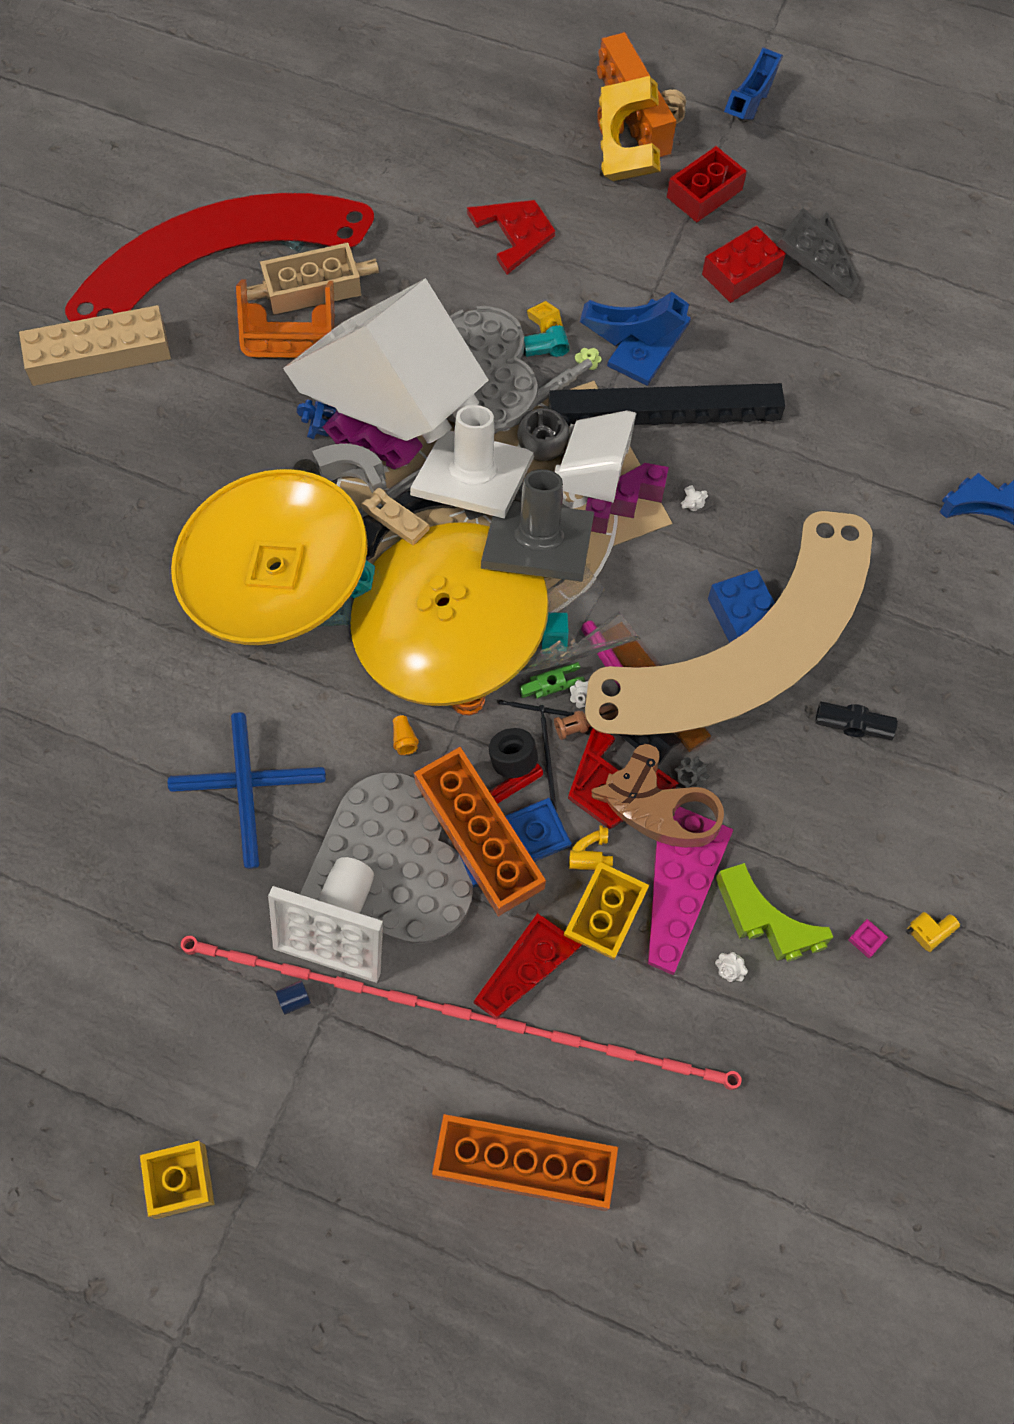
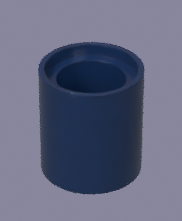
[275,980,311,1015]

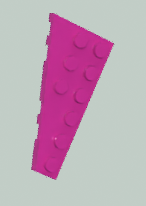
[648,807,734,975]

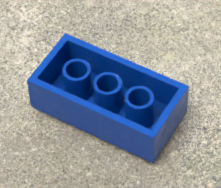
[708,569,775,643]

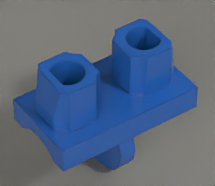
[297,400,336,439]

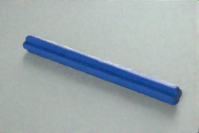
[231,712,259,869]
[167,767,326,792]

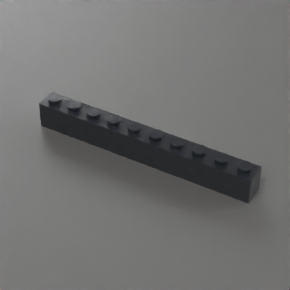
[548,383,785,427]

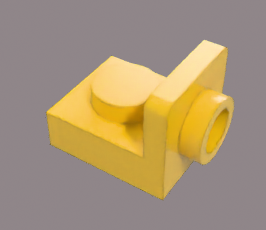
[527,301,563,333]

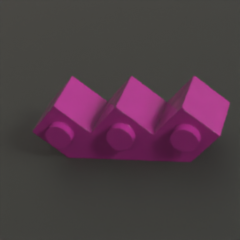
[323,411,423,470]
[585,463,669,534]

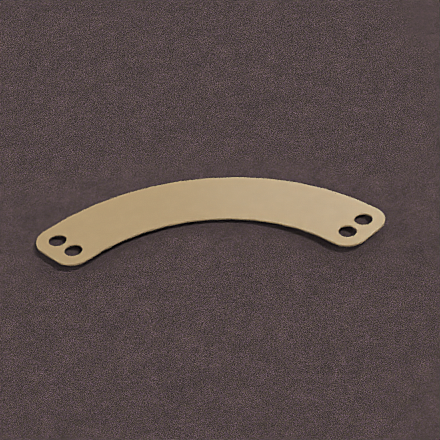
[585,511,872,735]

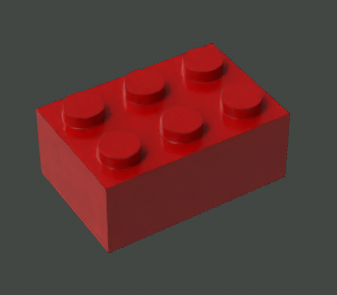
[667,146,747,223]
[702,225,786,303]

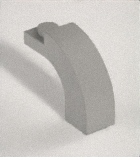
[312,444,387,493]

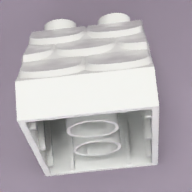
[283,278,488,443]

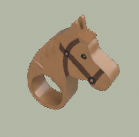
[592,744,724,848]

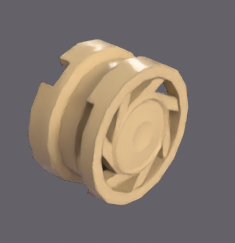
[661,89,686,124]

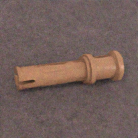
[554,704,618,740]

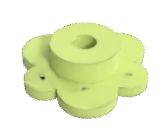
[575,348,601,370]

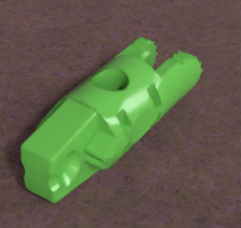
[519,662,586,699]

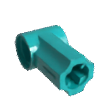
[524,325,570,357]

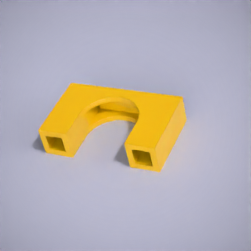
[599,76,661,181]

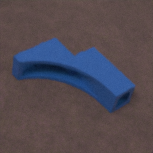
[724,47,783,120]
[580,292,689,346]
[940,473,1014,525]

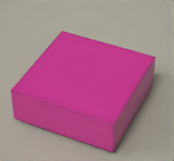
[848,919,888,958]

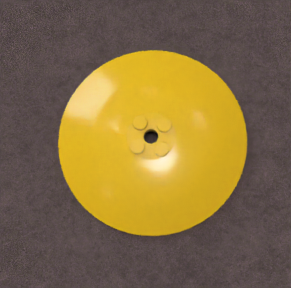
[171,469,367,645]
[351,522,549,706]

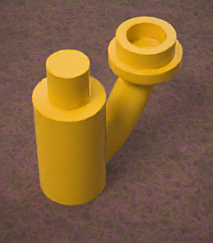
[569,825,613,870]

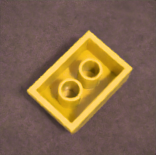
[564,861,649,960]

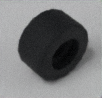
[488,728,538,778]

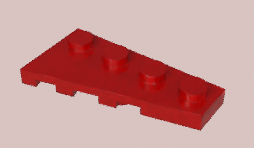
[473,913,582,1019]

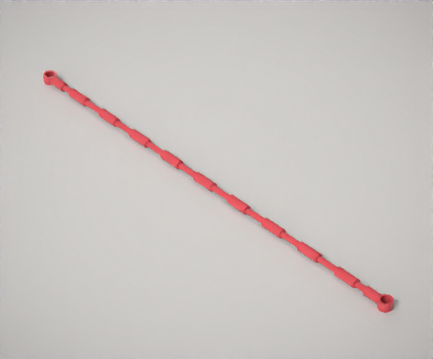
[181,936,742,1090]

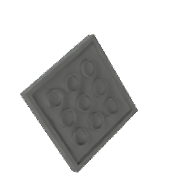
[481,470,594,582]

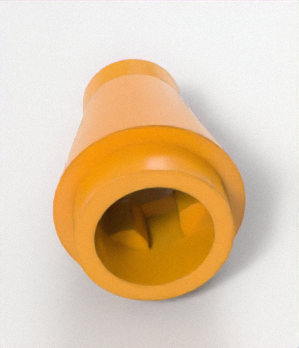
[392,715,419,756]

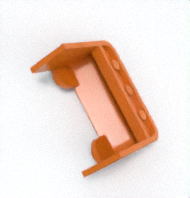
[236,279,335,358]

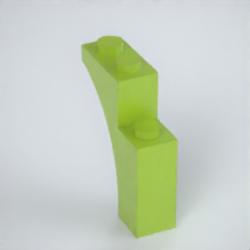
[716,863,833,962]

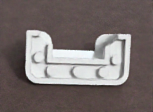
[555,411,636,502]

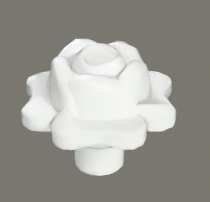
[681,485,708,511]
[570,680,588,708]
[715,952,748,982]

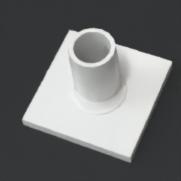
[410,405,534,519]
[268,857,383,983]

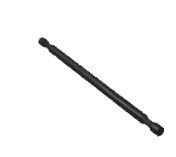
[499,699,574,717]
[539,705,557,811]

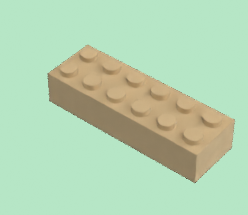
[19,305,171,386]

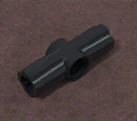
[815,701,898,741]

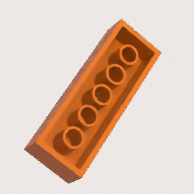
[597,32,676,157]
[414,747,546,917]
[432,1114,618,1211]

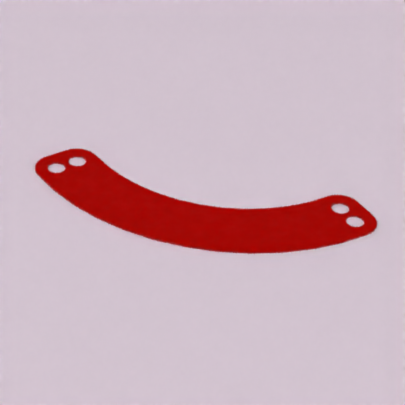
[65,193,374,322]

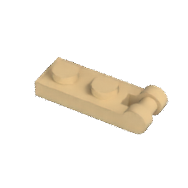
[361,488,429,545]

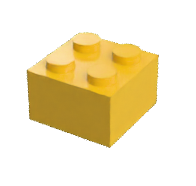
[140,1141,215,1219]

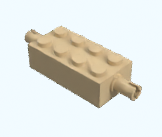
[247,243,379,315]

